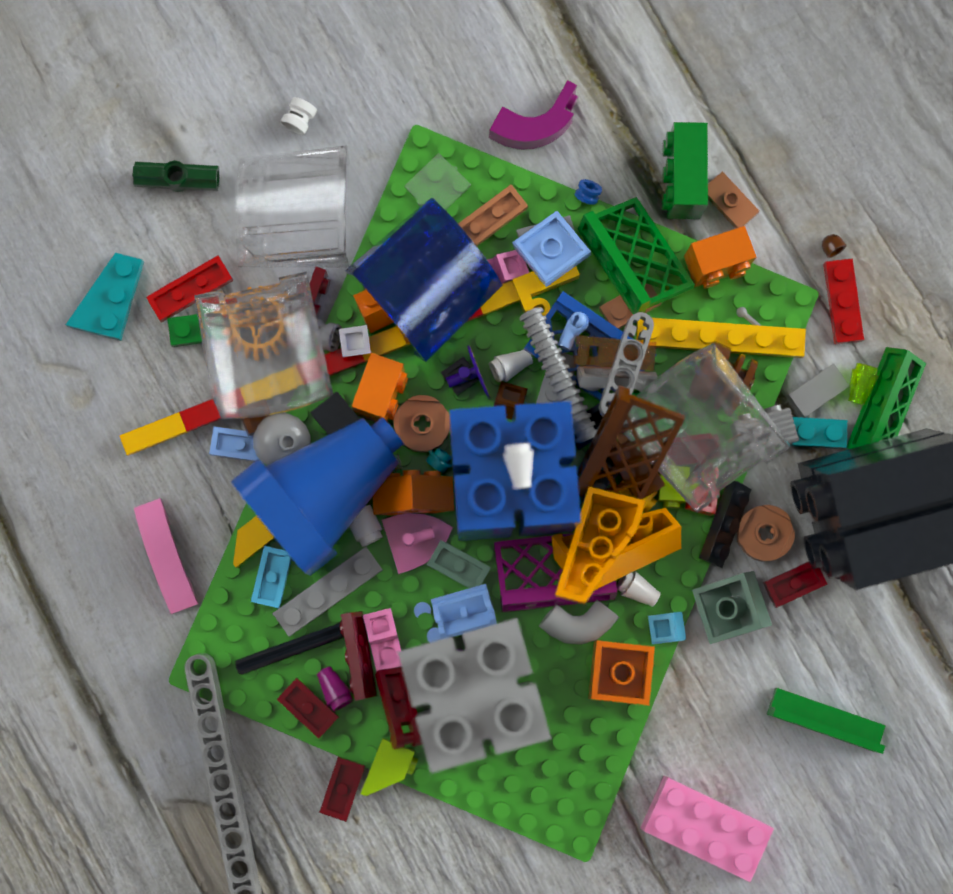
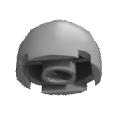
[253,413,311,465]

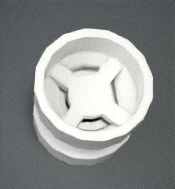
[280,97,317,135]

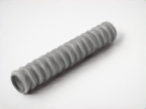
[519,307,597,444]

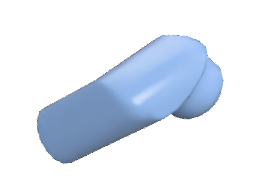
[557,312,589,351]

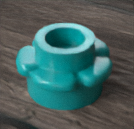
[426,448,452,473]

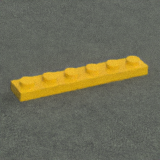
[636,318,806,358]

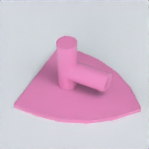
[382,513,453,574]

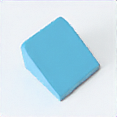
[648,612,686,644]

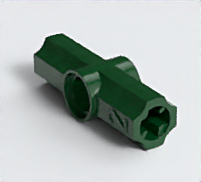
[132,160,220,192]

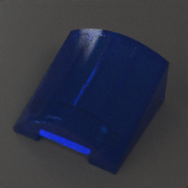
[345,197,502,362]

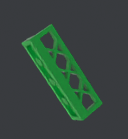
[846,347,927,449]
[767,688,886,754]

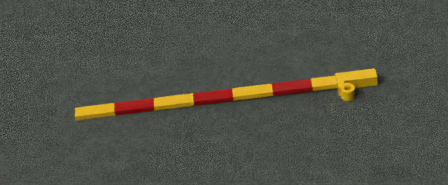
[119,266,580,456]

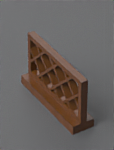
[577,385,685,500]

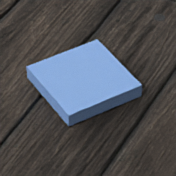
[512,211,591,287]

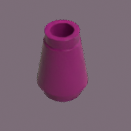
[316,666,354,711]

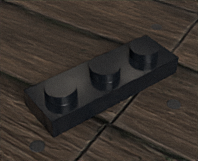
[699,479,752,568]

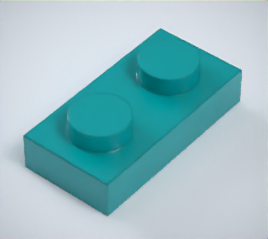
[789,417,848,449]

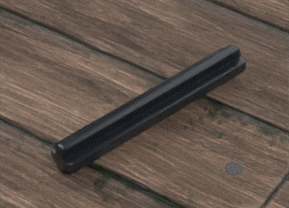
[235,623,344,675]

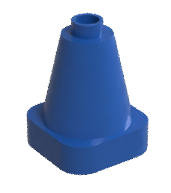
[231,417,404,576]

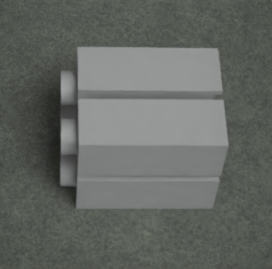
[398,618,551,773]

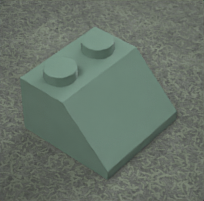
[692,571,772,644]

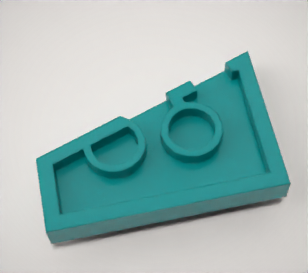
[65,252,144,341]

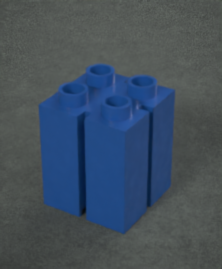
[450,401,581,541]

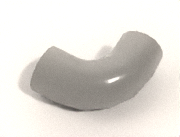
[539,600,619,645]

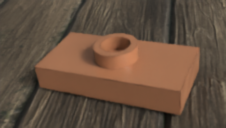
[708,171,760,229]

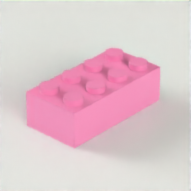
[640,775,774,882]

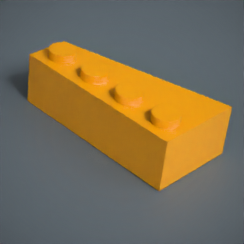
[552,508,681,590]

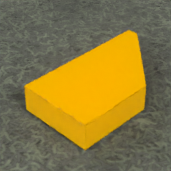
[233,515,275,568]

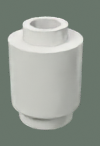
[349,505,383,547]

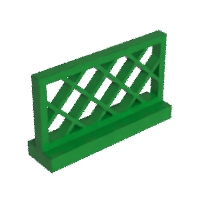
[578,197,695,315]

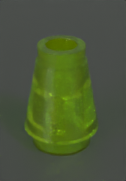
[848,363,879,406]

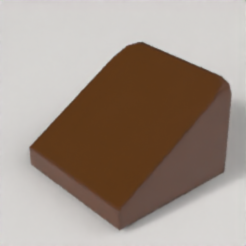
[494,381,528,420]

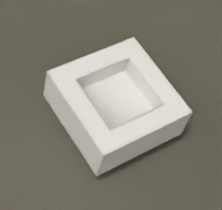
[339,325,371,357]

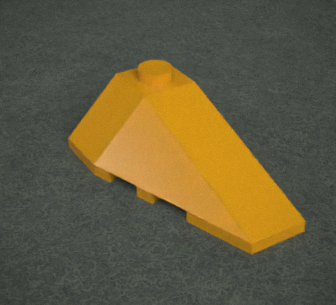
[555,487,646,604]

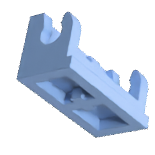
[431,584,497,640]

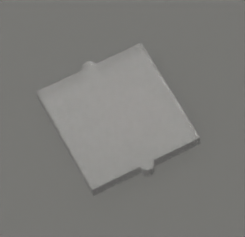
[404,153,471,219]

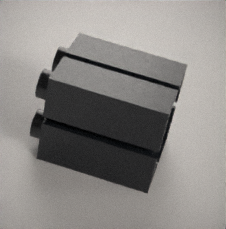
[790,428,953,590]

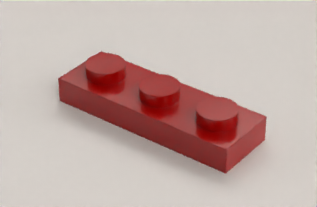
[146,255,234,323]
[823,259,864,345]

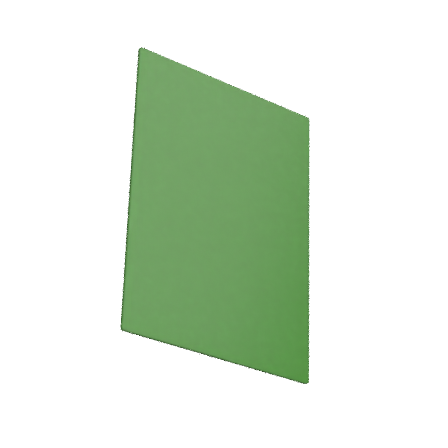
[169,125,819,862]

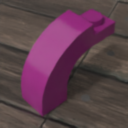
[489,80,579,150]

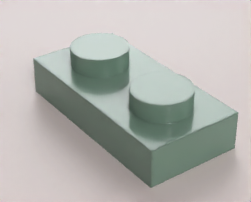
[427,540,491,588]

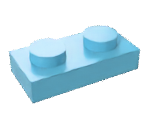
[251,546,292,608]

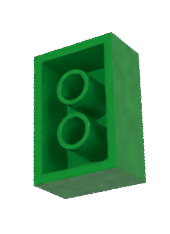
[662,122,708,219]

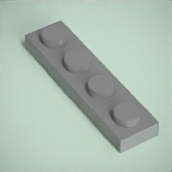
[272,547,383,637]

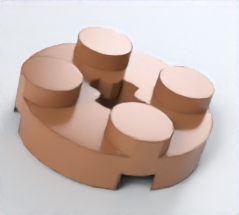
[394,395,450,453]
[737,505,795,562]

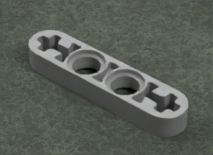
[599,312,654,417]

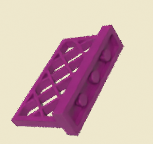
[494,533,617,612]

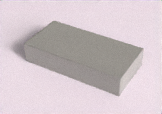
[787,363,850,418]

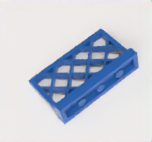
[524,291,656,405]

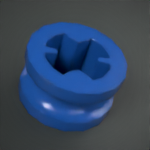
[575,179,602,204]

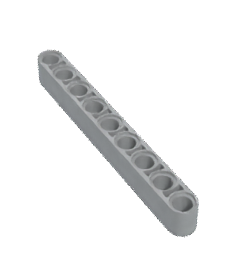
[185,653,262,894]

